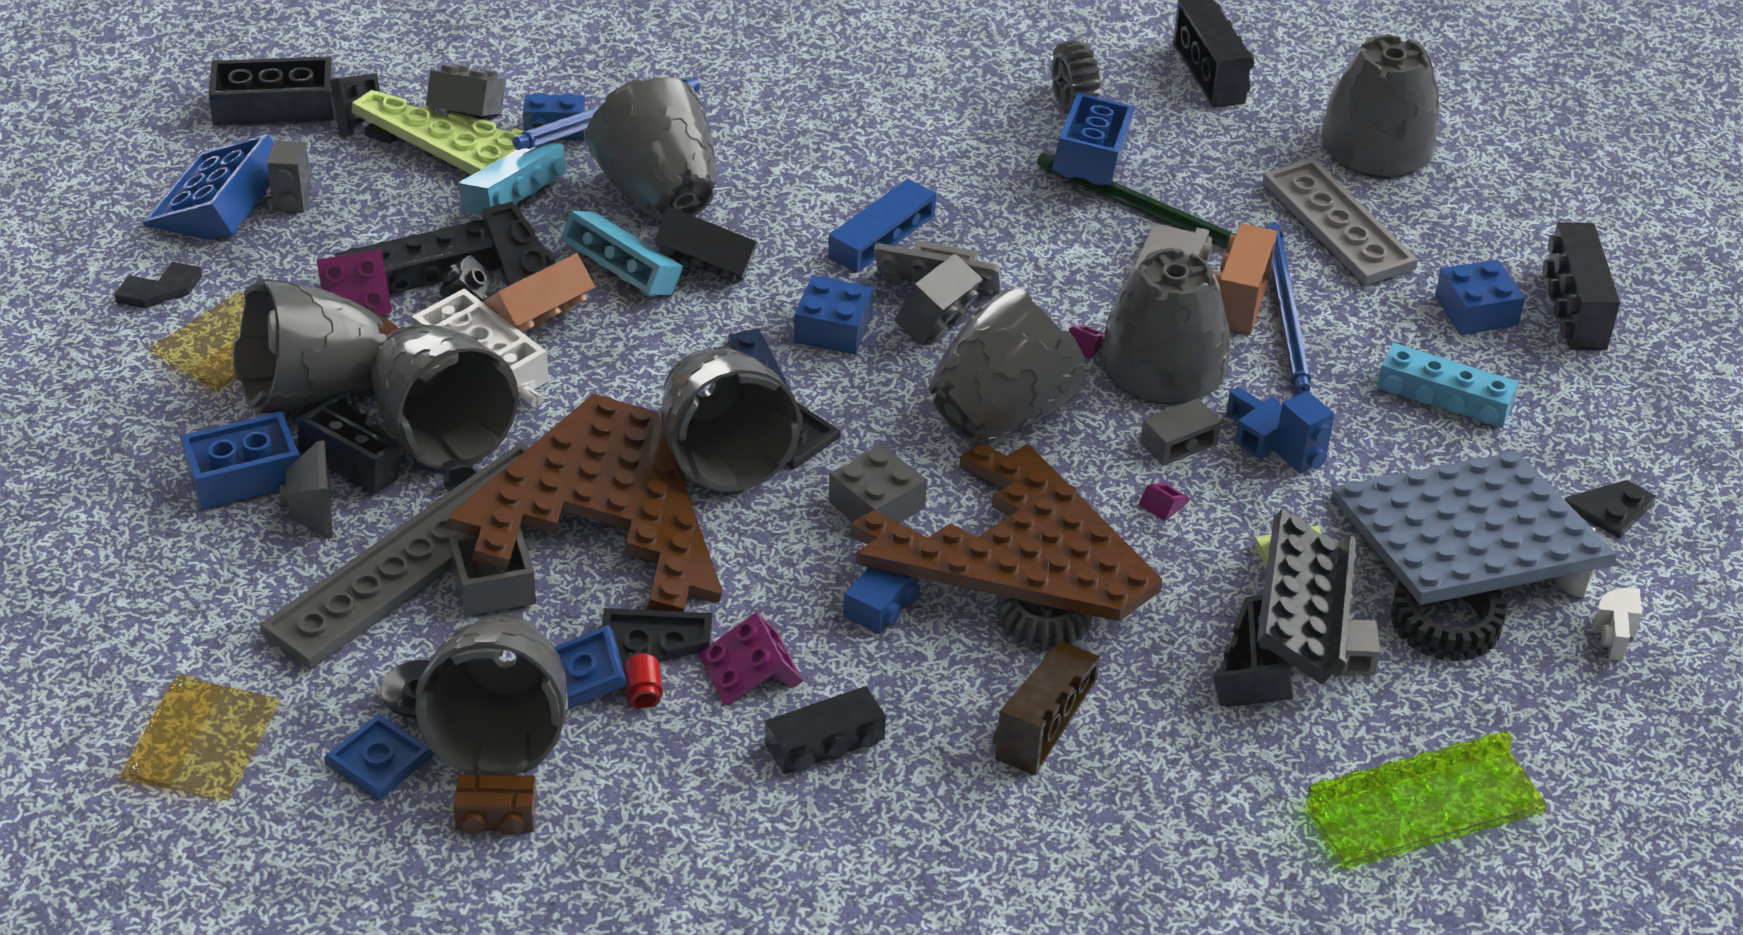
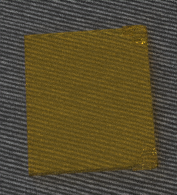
[150,291,245,392]
[121,674,281,801]

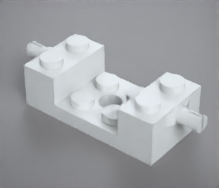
[412,289,549,408]

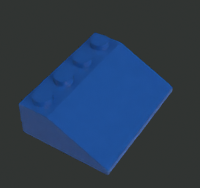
[143,133,274,240]

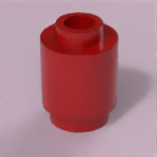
[623,653,663,709]

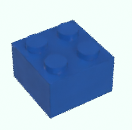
[1435,259,1525,335]
[794,275,873,355]

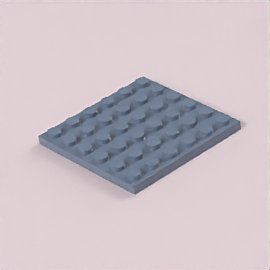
[1332,451,1617,605]

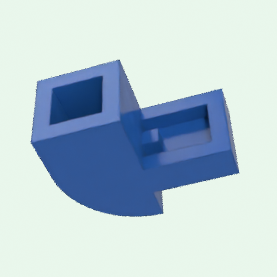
[1226,386,1282,460]

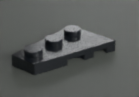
[481,201,556,287]
[602,608,713,665]

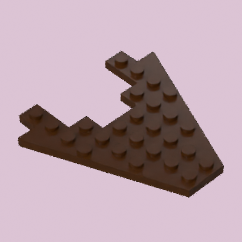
[446,394,723,612]
[850,443,1163,621]

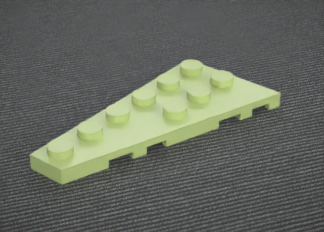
[352,90,550,175]

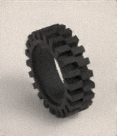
[1391,580,1506,661]

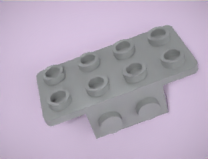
[1130,224,1212,276]
[874,240,1002,296]

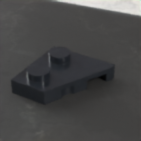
[330,73,380,137]
[1565,480,1656,538]

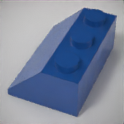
[180,411,300,510]

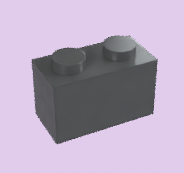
[267,140,312,213]
[1140,398,1221,466]

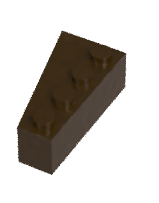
[992,641,1100,776]

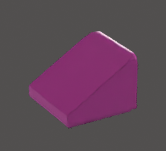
[1068,324,1104,359]
[1139,483,1190,521]

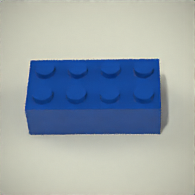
[1052,92,1135,185]

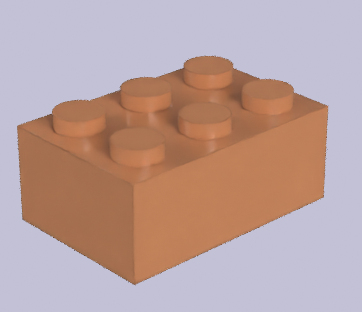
[1216,223,1277,335]
[483,253,595,333]

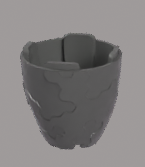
[1321,34,1440,177]
[584,77,717,221]
[1100,248,1230,404]
[233,279,387,413]
[928,287,1086,443]
[372,324,519,469]
[661,347,803,492]
[415,614,568,775]

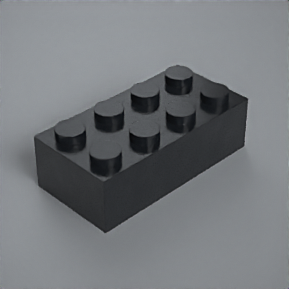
[1173,0,1254,108]
[208,56,334,124]
[1542,222,1620,350]

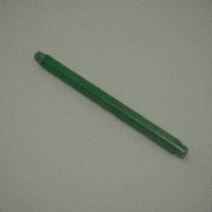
[1037,153,1236,248]

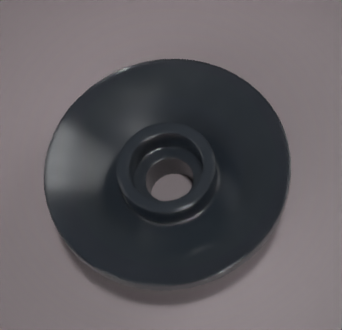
[381,660,429,718]

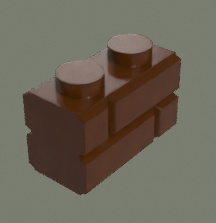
[454,774,537,835]

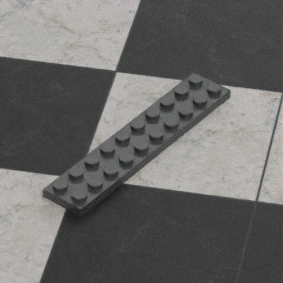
[260,442,529,669]

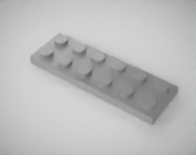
[1262,158,1418,286]

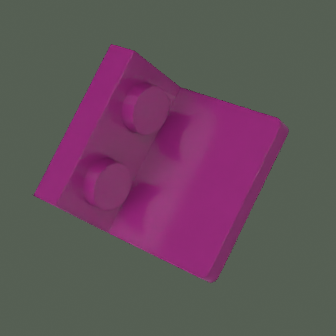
[316,249,392,315]
[699,612,803,705]

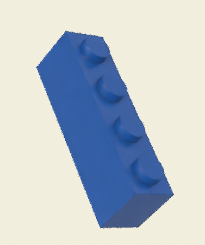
[828,178,936,273]

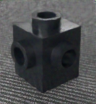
[439,255,493,302]

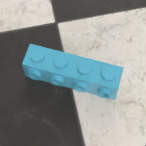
[458,143,567,217]
[560,211,683,298]
[1377,343,1519,428]

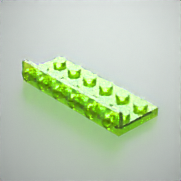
[1305,731,1547,870]

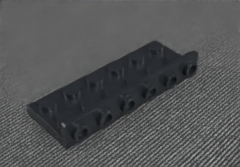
[334,219,500,294]
[1257,508,1357,685]

